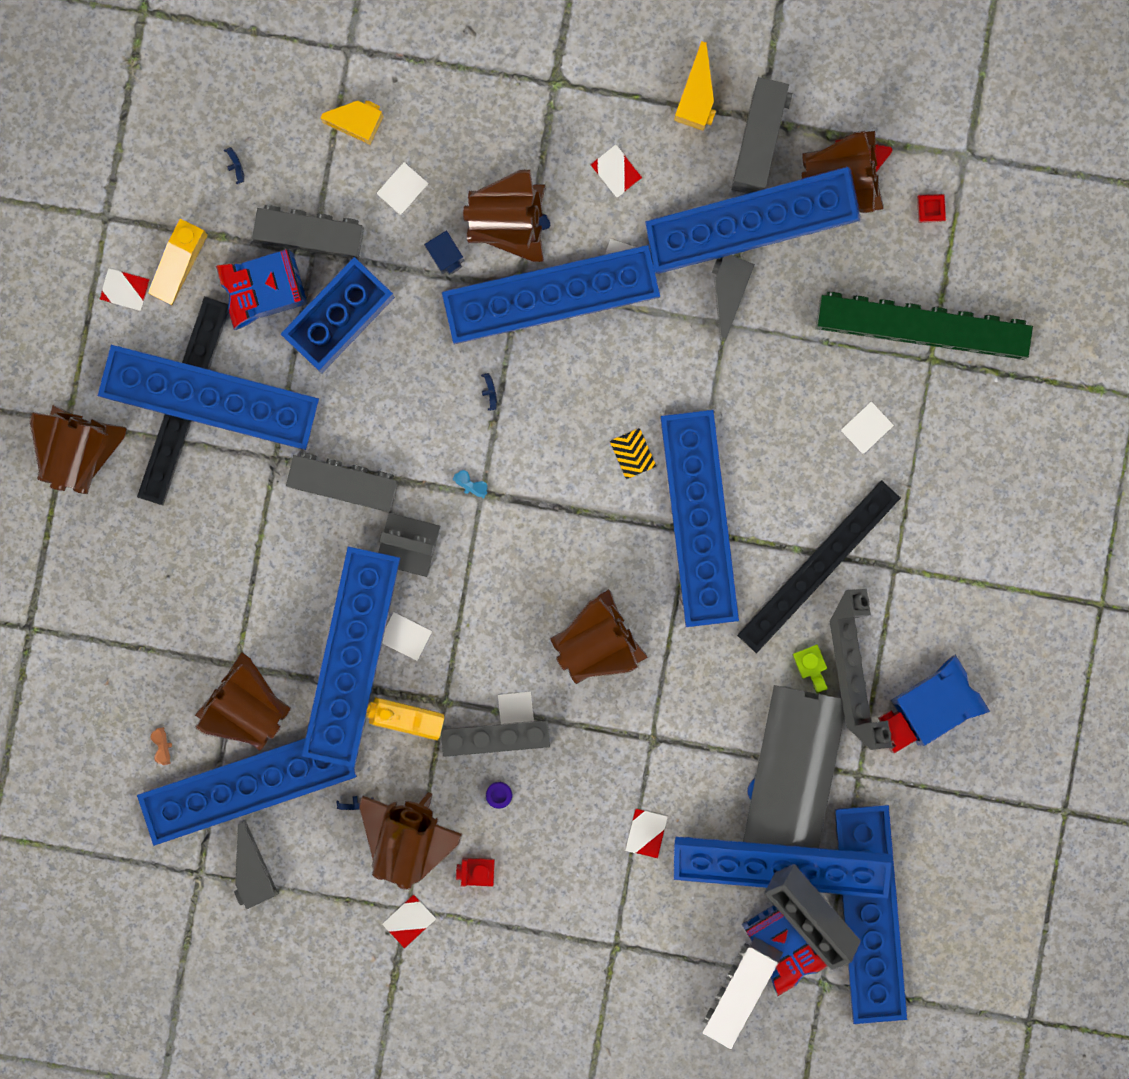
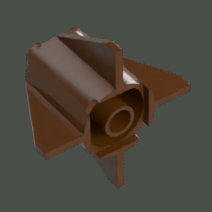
[801,131,884,213]
[463,169,546,262]
[30,405,127,494]
[550,589,648,684]
[195,652,291,751]
[359,792,462,890]

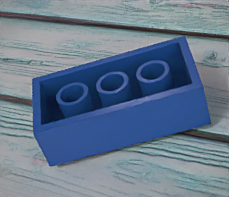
[281,257,395,374]

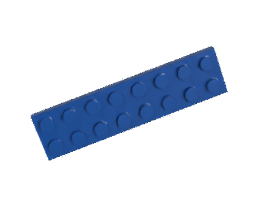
[645,167,861,274]
[442,245,660,345]
[98,345,319,450]
[660,410,739,627]
[302,547,401,768]
[137,738,357,846]
[834,805,907,1024]
[674,836,892,898]

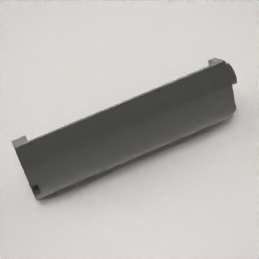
[743,685,845,848]

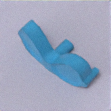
[453,470,488,499]

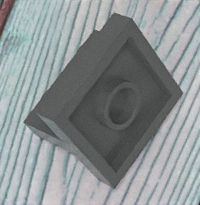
[378,512,441,577]

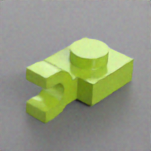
[792,644,828,693]

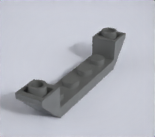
[829,589,892,750]

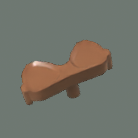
[150,727,172,765]

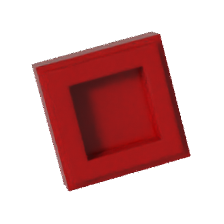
[917,194,946,223]

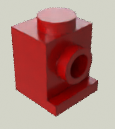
[878,710,917,754]

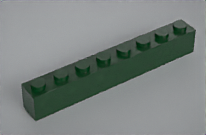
[815,292,1033,360]

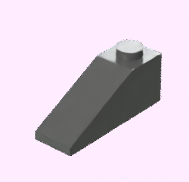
[712,255,755,342]
[234,821,279,910]

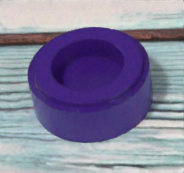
[486,782,512,809]

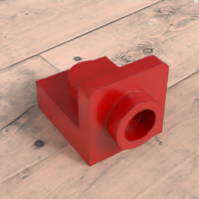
[456,858,495,887]

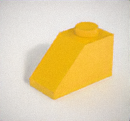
[320,100,384,145]

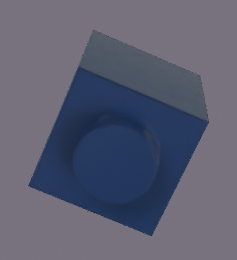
[424,230,464,275]

